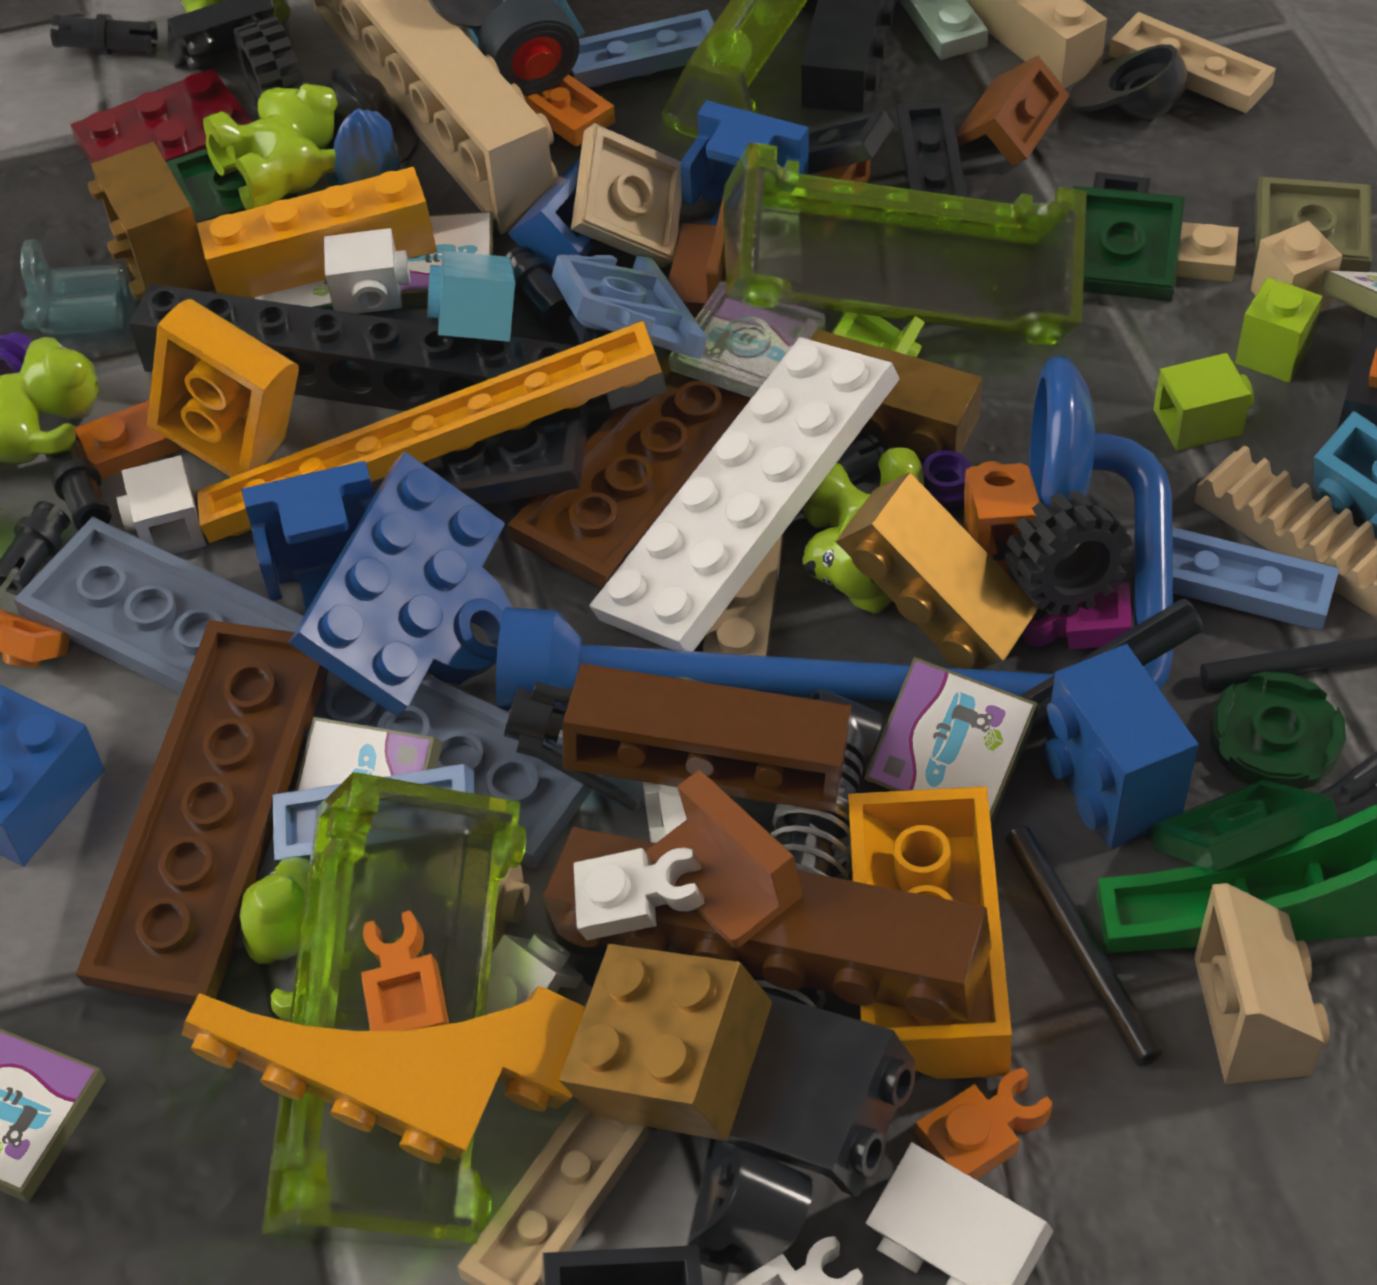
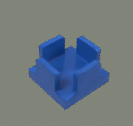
[680,100,809,242]
[242,461,374,612]

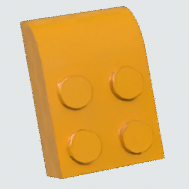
[147,299,299,477]

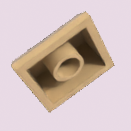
[1194,883,1330,1084]

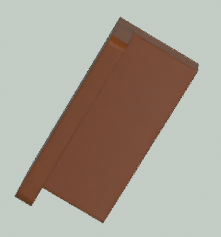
[956,56,1070,166]
[668,195,737,319]
[646,769,803,948]

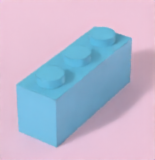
[427,251,515,341]

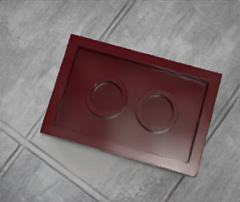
[70,68,252,164]

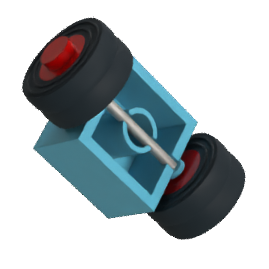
[458,0,585,96]

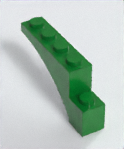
[1096,804,1377,953]

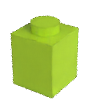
[1235,277,1323,383]
[1153,353,1254,451]

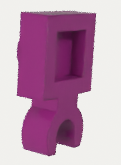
[1022,582,1133,650]

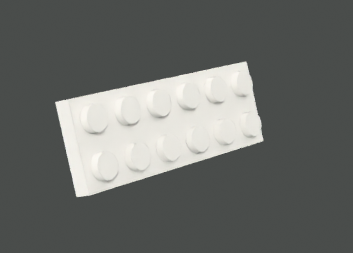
[589,337,900,651]

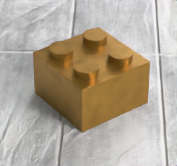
[559,944,772,1141]

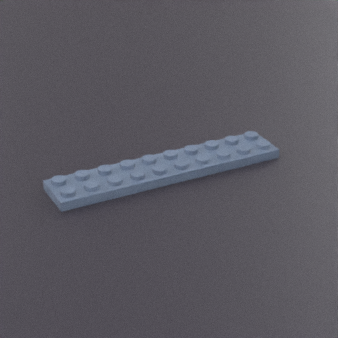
[14,517,603,870]

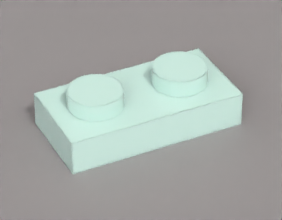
[899,0,988,60]

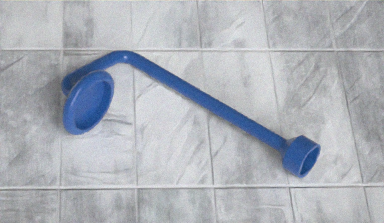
[496,355,1173,711]

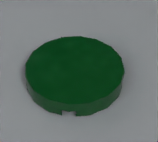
[1210,672,1346,789]

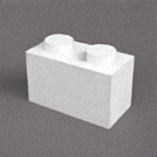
[866,1143,1054,1285]

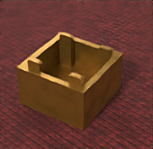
[87,141,215,301]

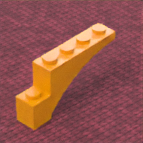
[182,985,585,1164]

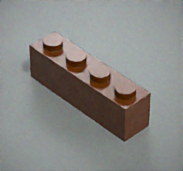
[563,663,852,813]

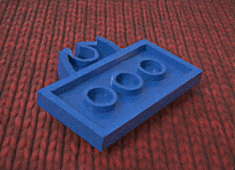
[289,451,511,716]

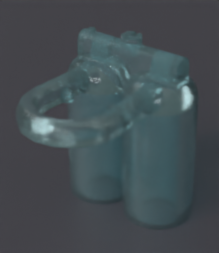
[20,239,128,335]

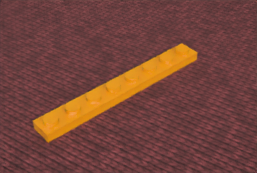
[197,321,662,543]

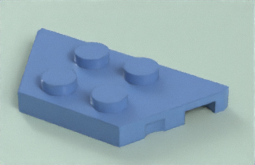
[552,255,708,359]

